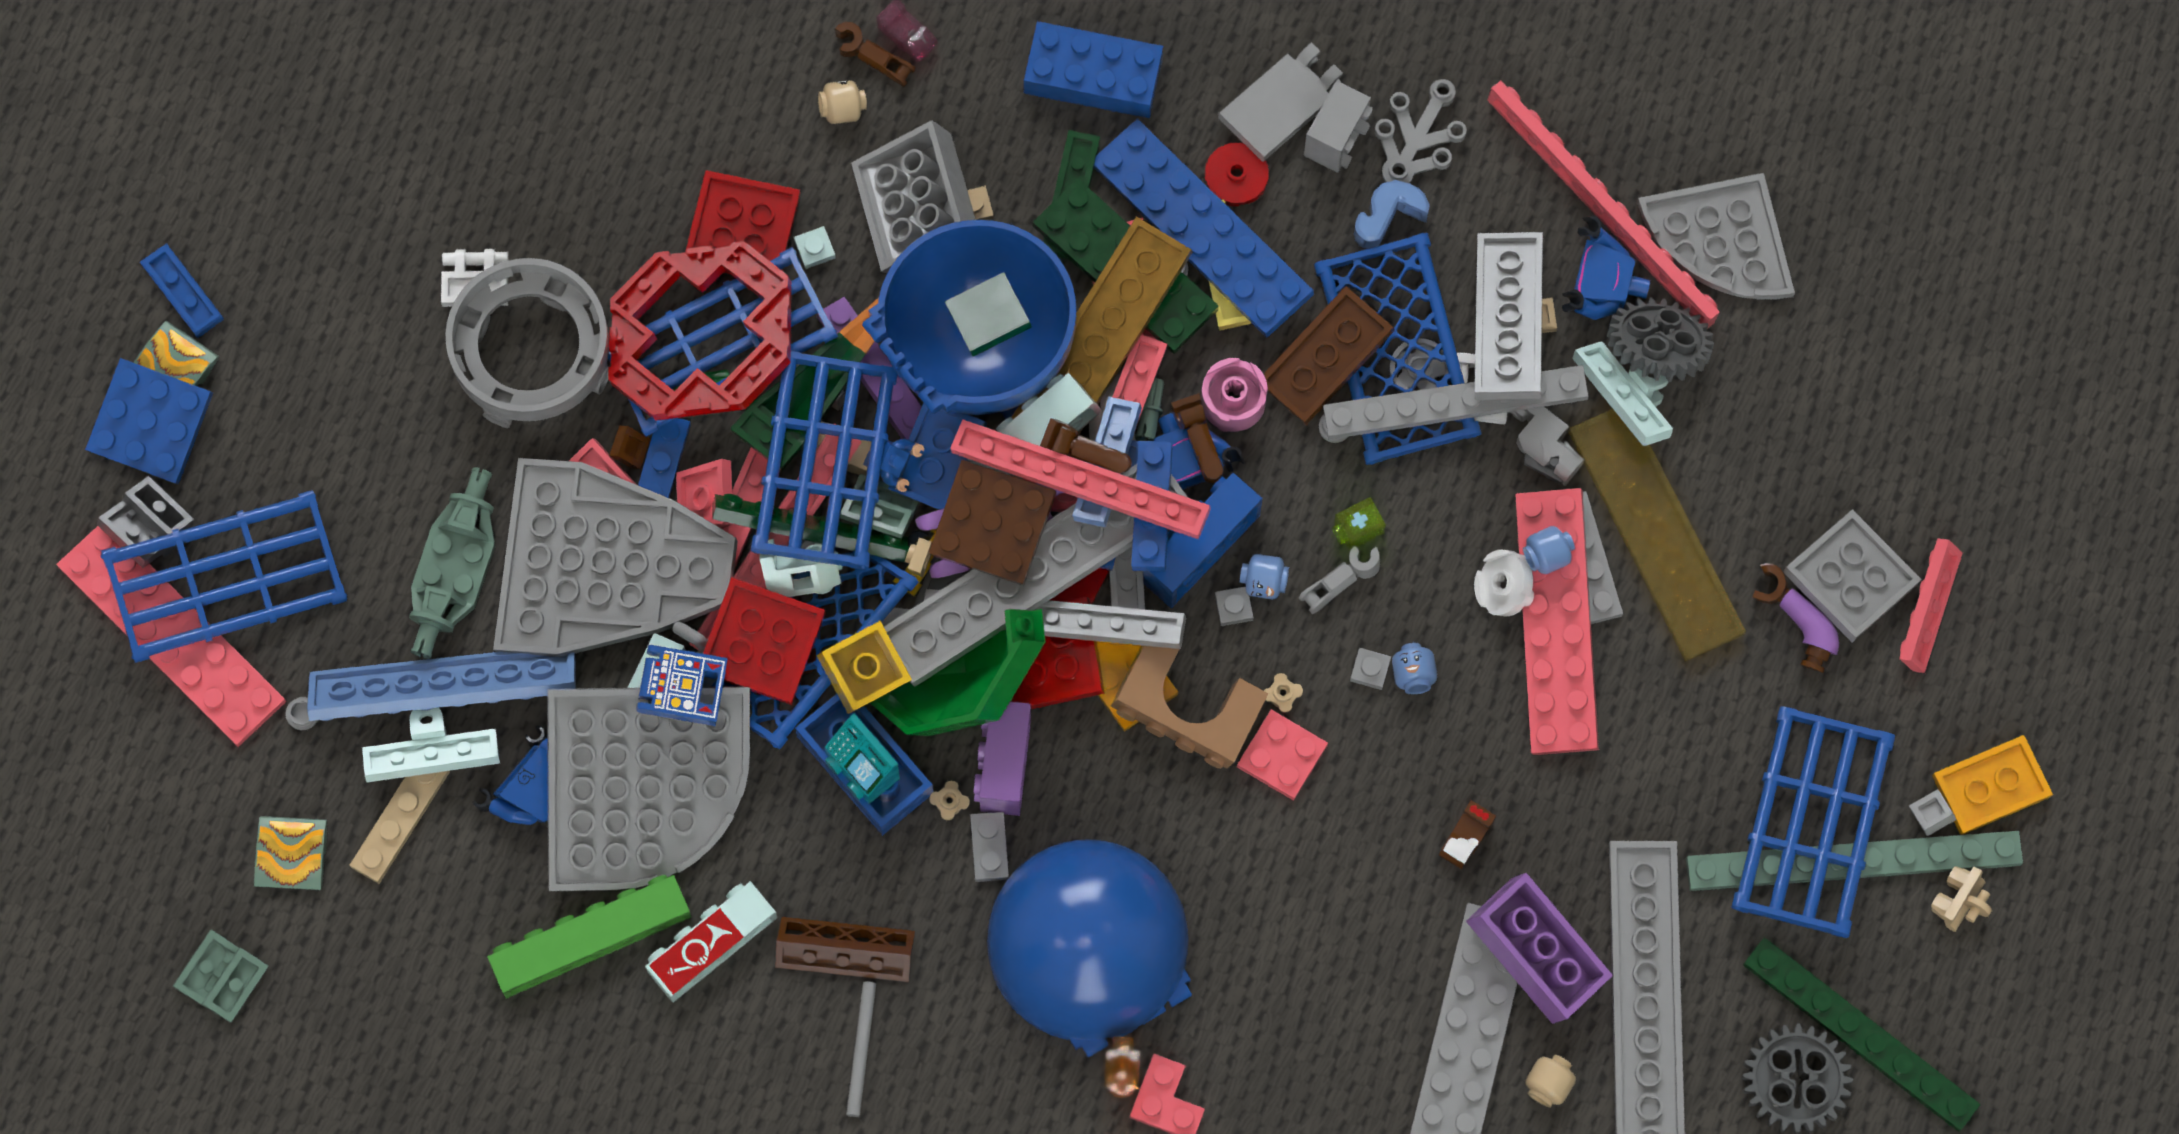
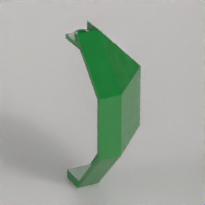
[870,608,1045,736]

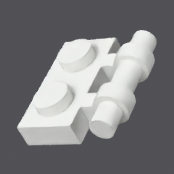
[441,249,509,307]

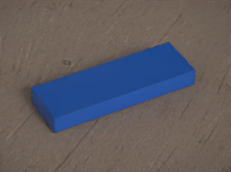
[140,243,224,338]

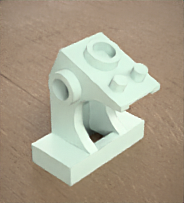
[759,539,843,597]

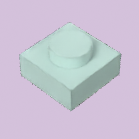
[794,226,836,269]

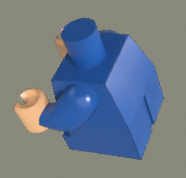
[863,438,925,492]

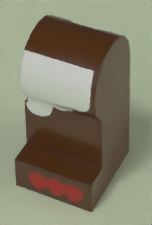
[1439,800,1496,870]

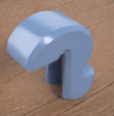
[1354,180,1429,249]

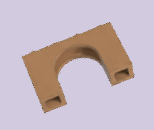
[1111,645,1269,769]

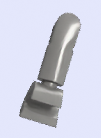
[1299,546,1380,614]

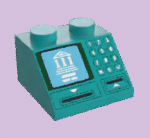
[825,714,900,804]

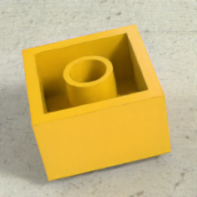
[816,621,912,714]

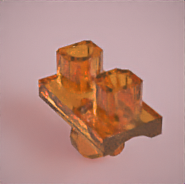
[1104,1037,1140,1098]

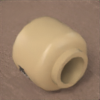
[818,81,867,124]
[1525,1055,1576,1107]

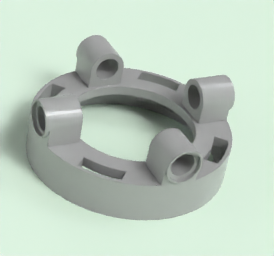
[446,258,609,428]

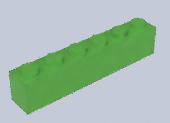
[487,875,692,998]

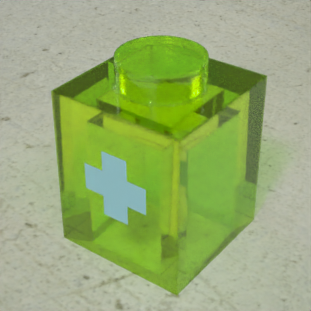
[1332,497,1386,551]

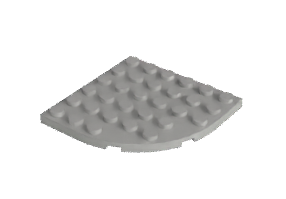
[547,686,750,891]

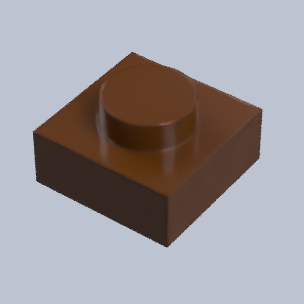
[609,426,650,469]

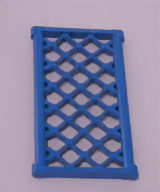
[1314,233,1482,465]
[711,549,919,750]

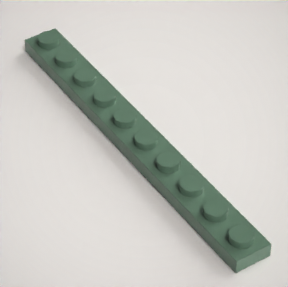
[1686,831,2023,891]

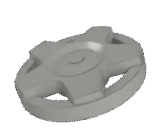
[1390,338,1448,390]

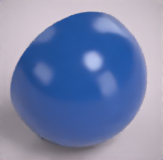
[862,220,1077,415]
[987,840,1192,1058]

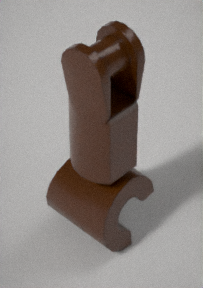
[835,22,916,87]
[1171,393,1223,484]
[1040,418,1132,473]

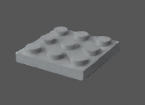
[1783,509,1922,643]

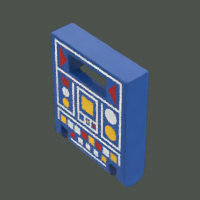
[636,645,728,726]

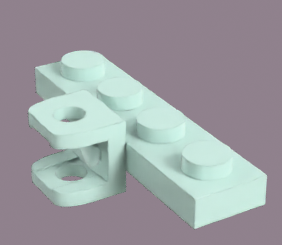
[1573,341,1673,446]
[362,707,500,782]

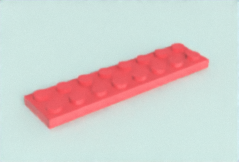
[1516,488,1599,755]
[56,526,287,747]

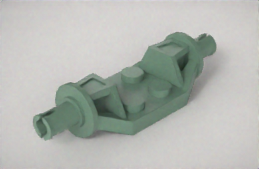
[409,467,496,659]

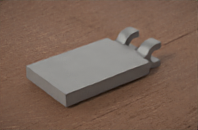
[1218,42,1343,162]

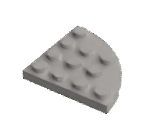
[1637,173,1795,300]

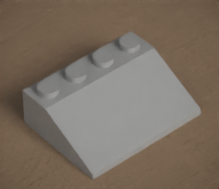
[851,120,976,273]

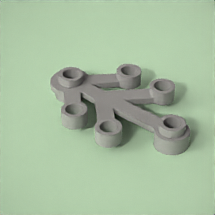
[1375,79,1467,183]

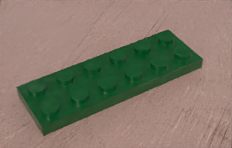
[1033,178,1219,354]

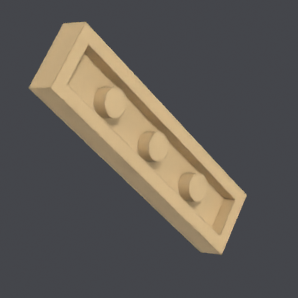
[350,771,450,884]

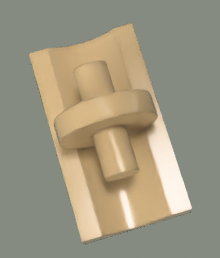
[1931,866,1992,932]

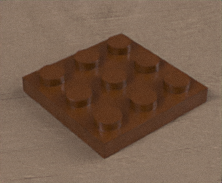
[929,460,1057,586]

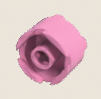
[1201,358,1267,432]

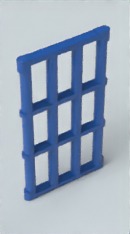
[608,247,838,436]
[751,351,898,570]
[101,490,347,663]
[1731,707,1895,938]

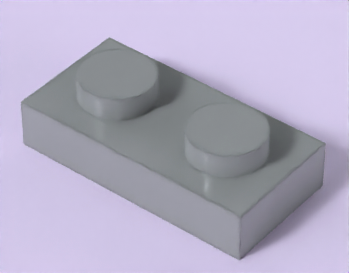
[970,812,1009,882]

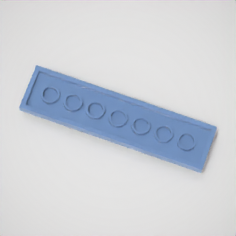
[307,652,576,721]

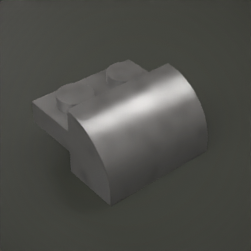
[97,476,194,568]

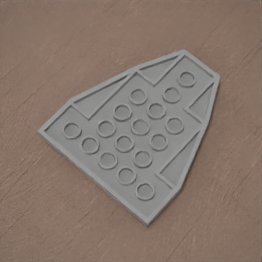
[493,458,738,657]

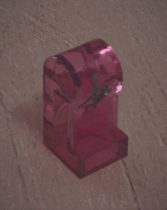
[876,0,938,62]

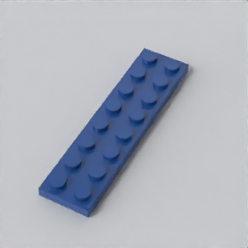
[1094,118,1314,338]

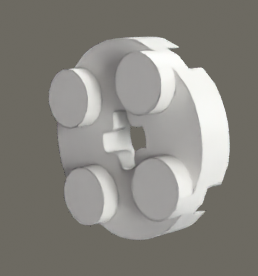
[1474,550,1534,617]

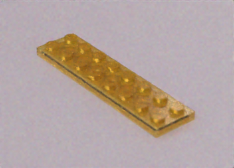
[1568,409,1746,662]

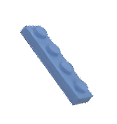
[1072,397,1142,527]

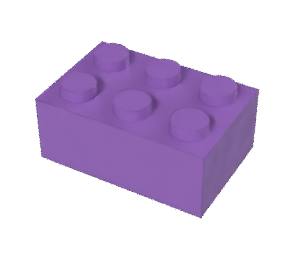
[974,702,1031,816]

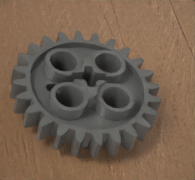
[1607,298,1714,382]
[1741,1024,1853,1134]

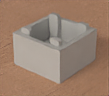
[1304,80,1372,173]

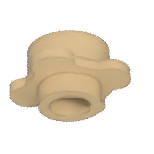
[1264,673,1303,712]
[930,781,969,820]

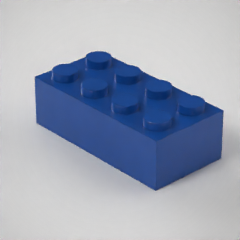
[1024,21,1163,118]
[1143,473,1263,609]
[795,694,933,836]

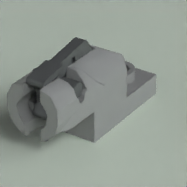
[1510,407,1585,486]

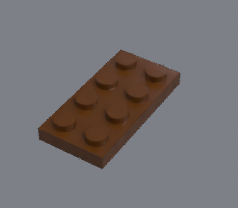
[1264,286,1395,425]

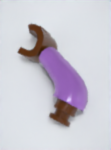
[1753,563,1839,673]

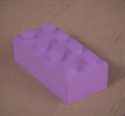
[1466,873,1613,1024]

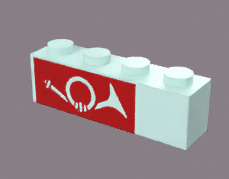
[645,881,777,1002]

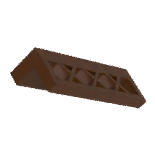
[775,917,915,982]

